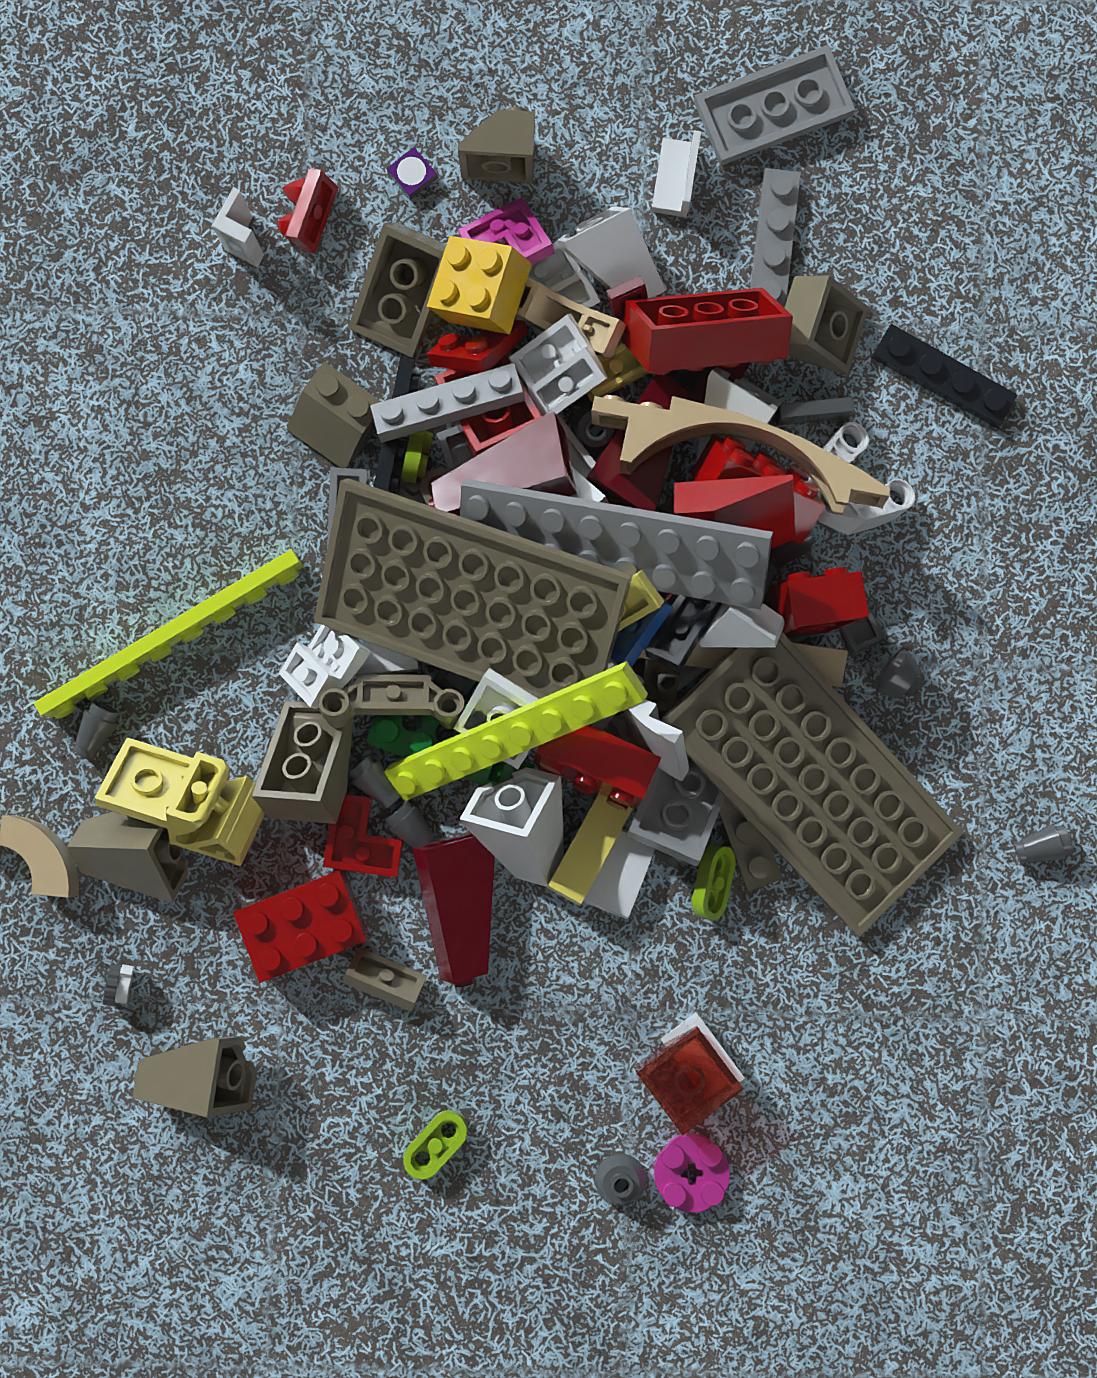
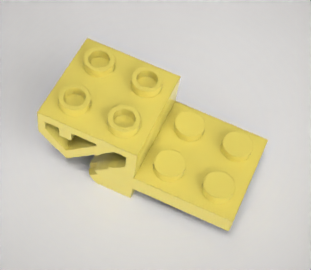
[94,737,265,866]

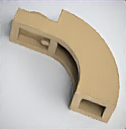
[515,278,627,359]
[0,815,79,898]

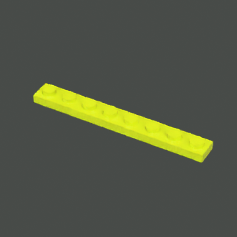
[33,549,304,719]
[384,661,648,802]

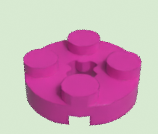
[654,1133,730,1213]

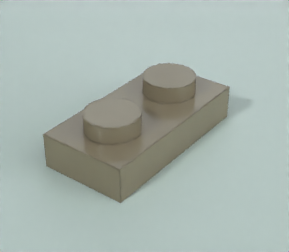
[342,947,427,1012]

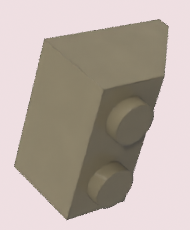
[458,107,535,183]
[785,275,869,375]
[286,361,381,468]

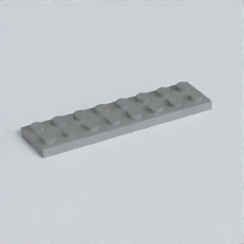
[460,479,773,610]

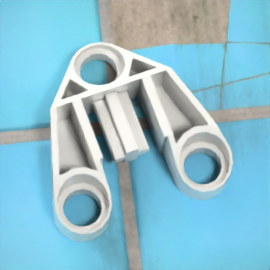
[808,422,915,535]

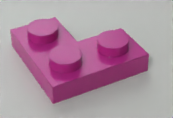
[458,197,555,265]

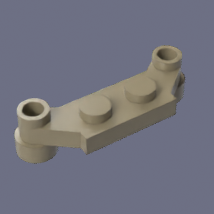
[318,674,465,729]

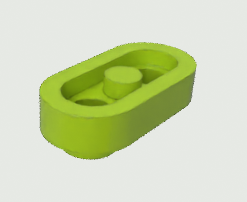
[401,430,433,483]
[691,844,736,921]
[403,1110,468,1180]

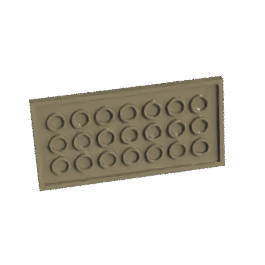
[314,478,633,699]
[659,632,964,937]

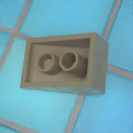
[348,222,447,358]
[251,701,354,824]

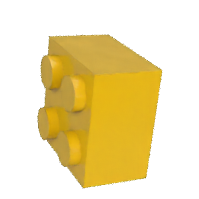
[427,236,532,334]

